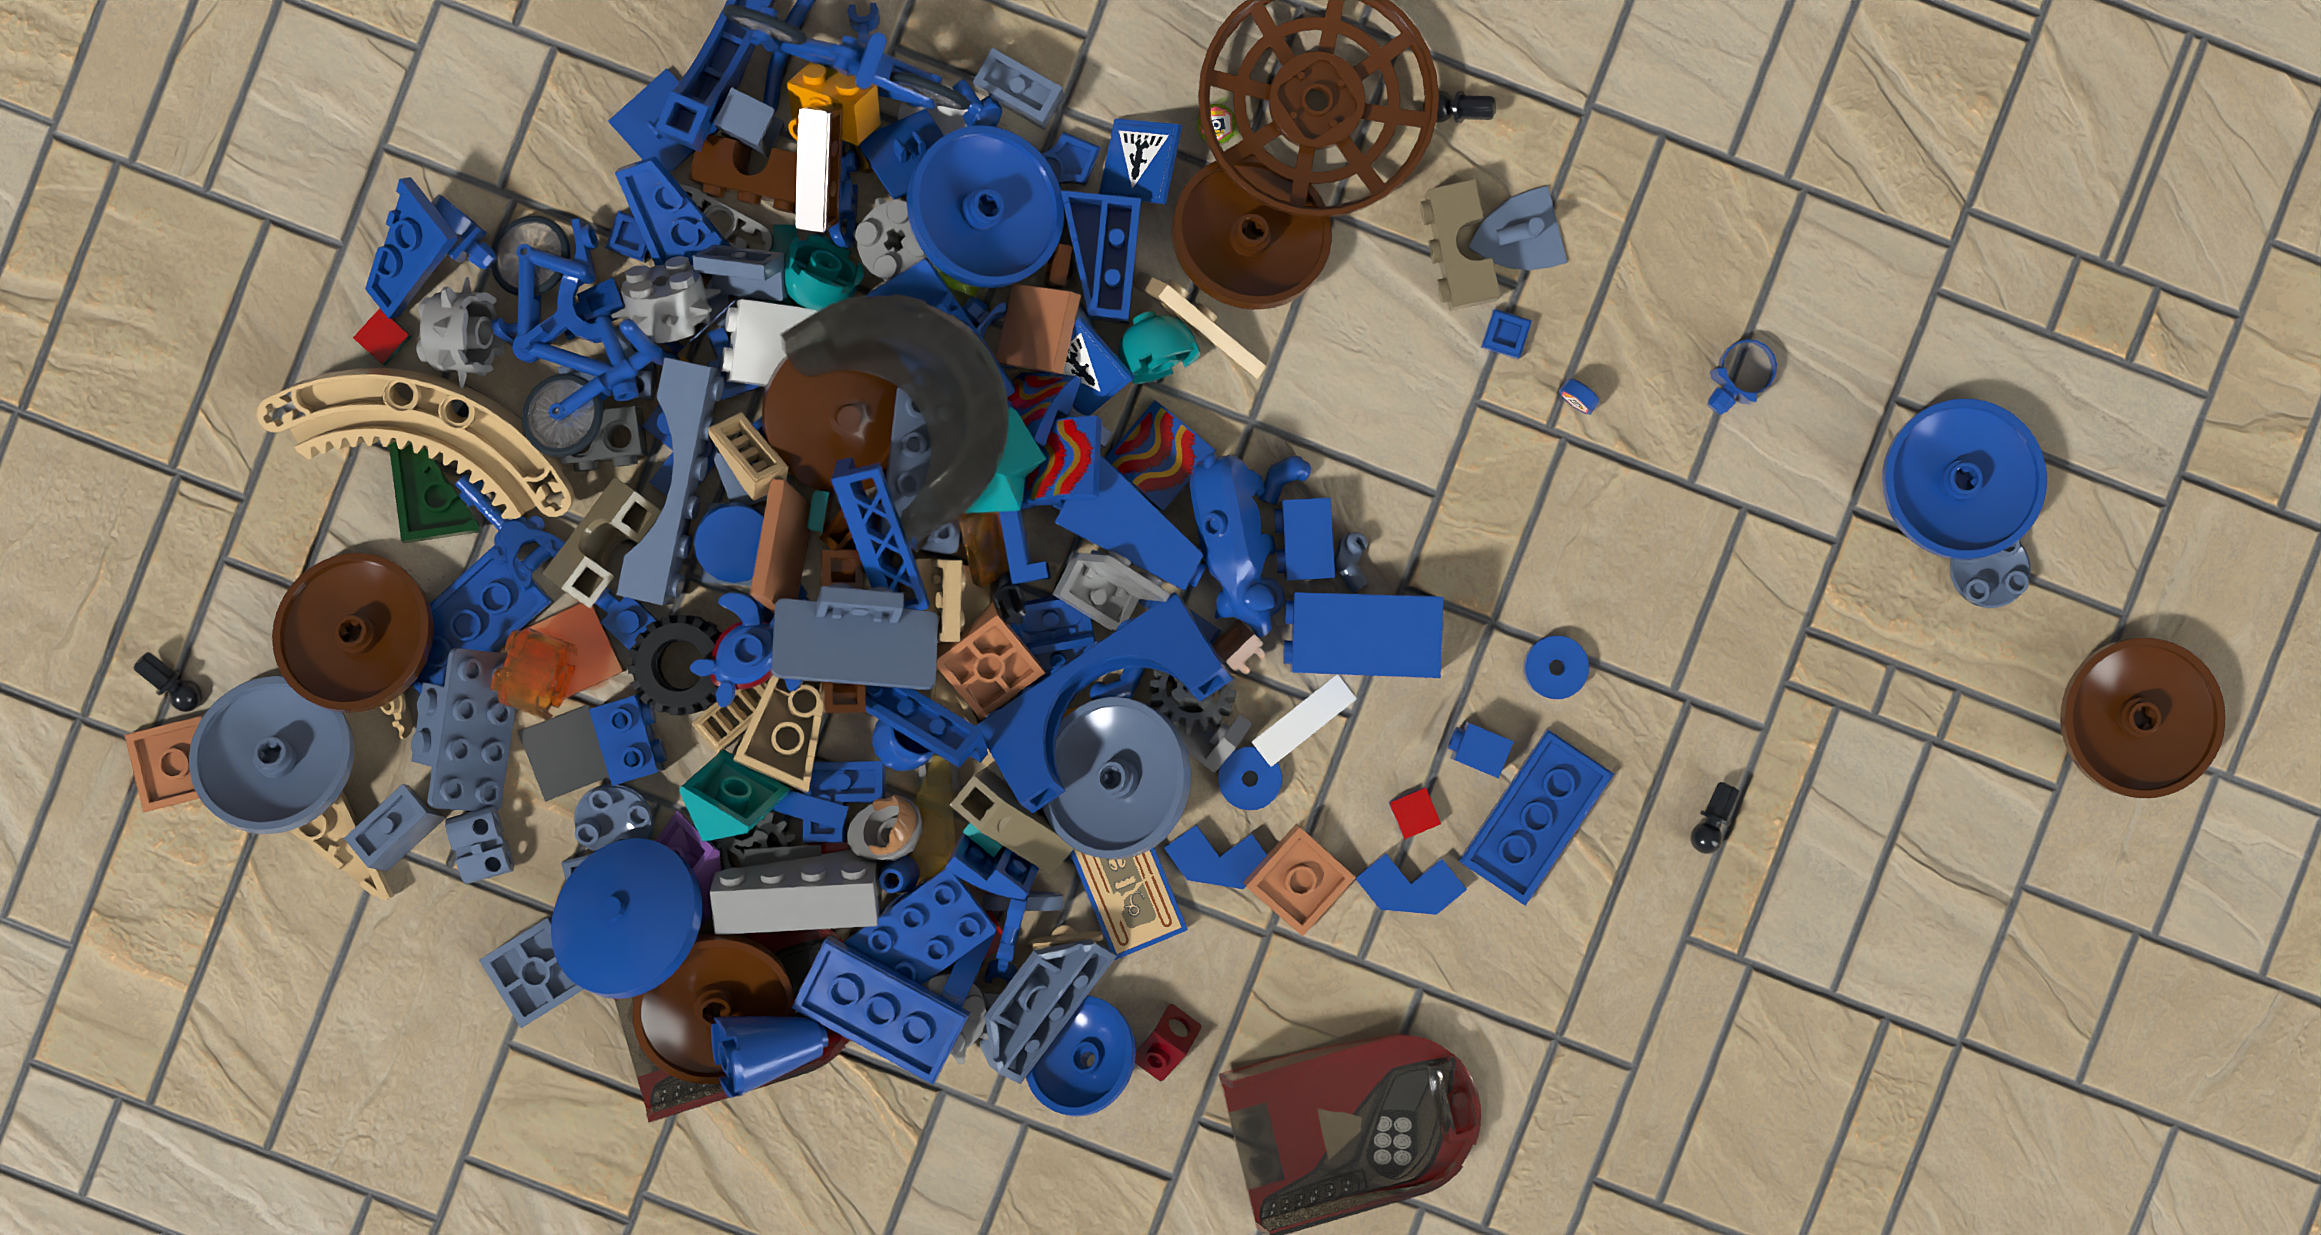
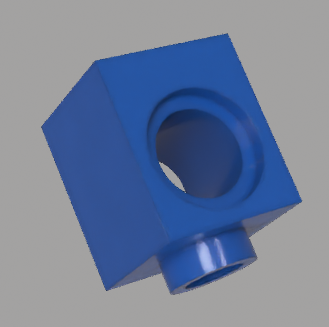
[1448,722,1514,779]

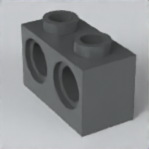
[556,406,648,472]

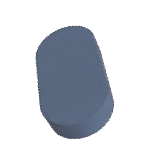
[983,891,1063,911]

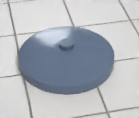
[189,676,354,834]
[1043,697,1191,859]

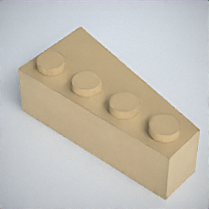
[734,675,823,793]

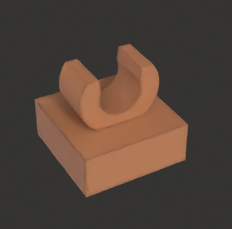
[1212,619,1265,674]

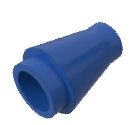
[879,855,920,893]

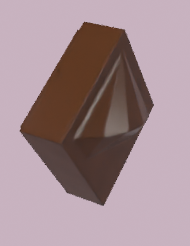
[1044,244,1073,289]

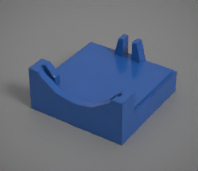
[999,501,1051,584]

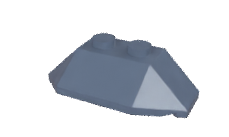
[985,939,1117,1084]

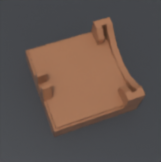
[937,602,1045,720]

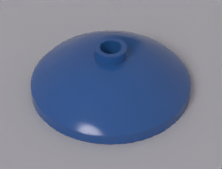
[1026,995,1136,1117]

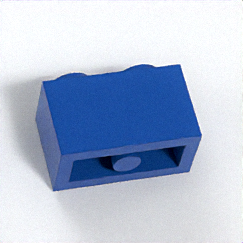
[1274,497,1335,581]

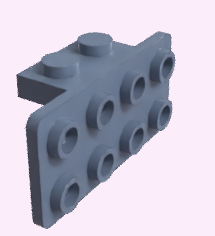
[879,384,976,554]
[771,583,938,690]
[411,648,522,811]

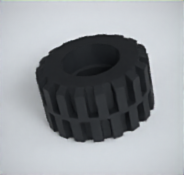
[628,615,722,716]

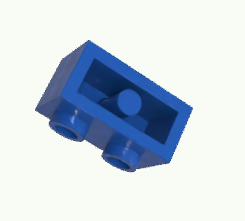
[589,694,668,786]

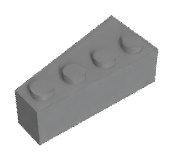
[710,849,883,935]

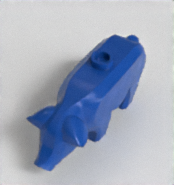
[1190,453,1276,638]

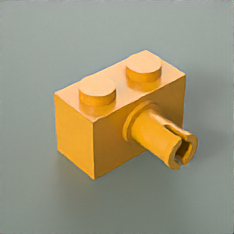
[787,62,881,145]

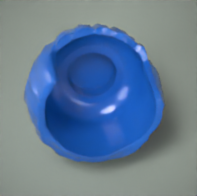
[872,720,934,771]

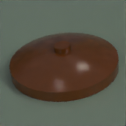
[1171,155,1332,310]
[762,332,919,493]
[272,553,434,713]
[2060,638,2226,798]
[632,933,796,1084]

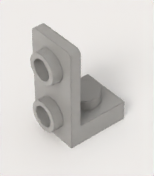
[1168,714,1252,773]

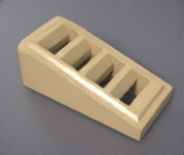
[708,412,788,500]
[691,682,767,753]

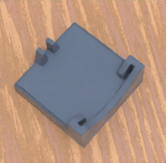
[479,915,584,1028]

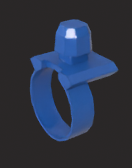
[431,194,497,270]
[962,297,1020,370]
[1707,339,1777,415]

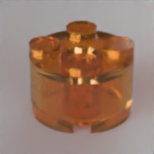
[490,628,577,720]

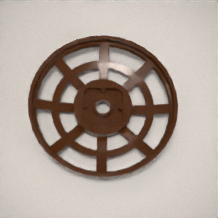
[1198,0,1439,218]

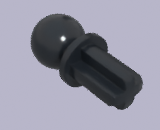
[1423,90,1496,123]
[990,570,1026,625]
[133,652,202,712]
[1690,782,1739,854]

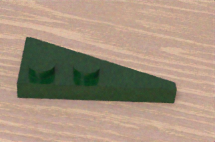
[389,441,481,544]

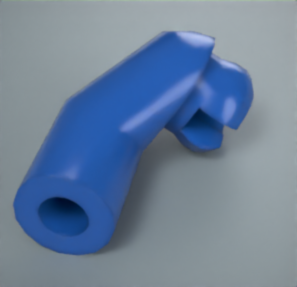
[1258,456,1311,505]
[1090,667,1145,701]

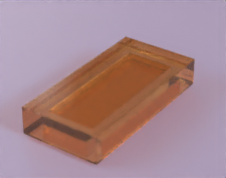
[958,512,1010,588]

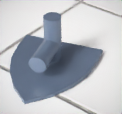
[1468,186,1568,270]

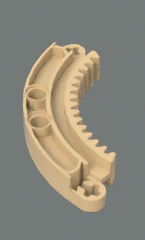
[256,368,575,519]

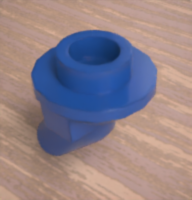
[952,79,1002,127]

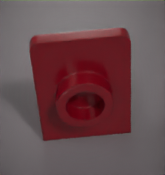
[1135,1004,1202,1081]

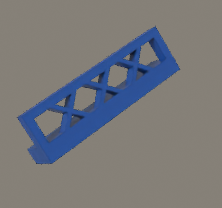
[831,457,930,610]
[865,685,988,768]

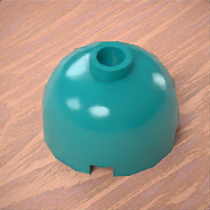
[784,234,864,312]
[1118,311,1201,384]

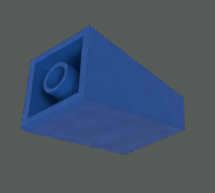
[1055,455,1206,591]
[1283,592,1443,678]

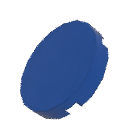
[694,502,764,583]

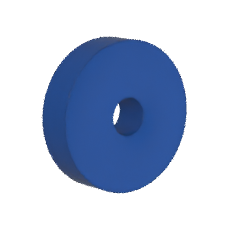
[1523,636,1589,699]
[1218,746,1282,810]

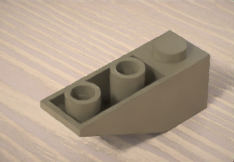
[950,767,1074,875]

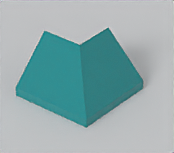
[958,407,1046,513]
[679,749,790,842]

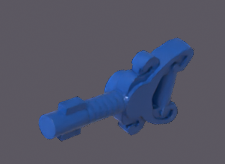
[455,474,565,592]

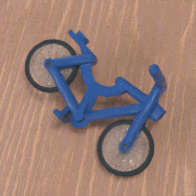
[723,0,970,112]
[491,216,680,457]

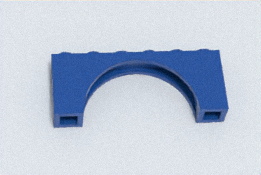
[976,592,1233,813]

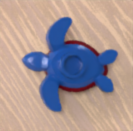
[690,592,803,707]

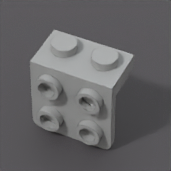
[1053,550,1170,633]

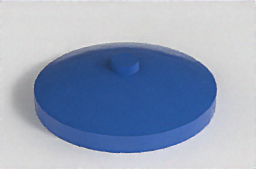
[907,125,1064,288]
[1882,399,2047,560]
[551,838,702,999]

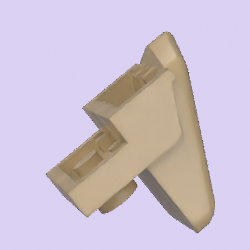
[898,558,991,642]

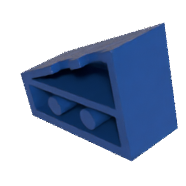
[1061,190,1141,324]

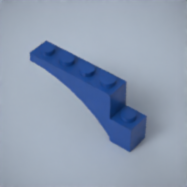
[655,0,775,152]

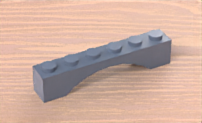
[616,357,724,605]

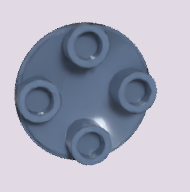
[1950,540,2031,608]
[574,784,654,852]

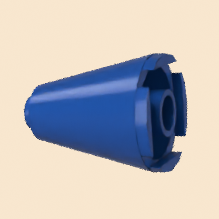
[711,1016,828,1098]

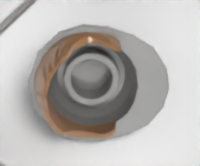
[847,795,923,861]

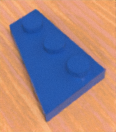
[615,156,731,266]
[365,177,459,319]

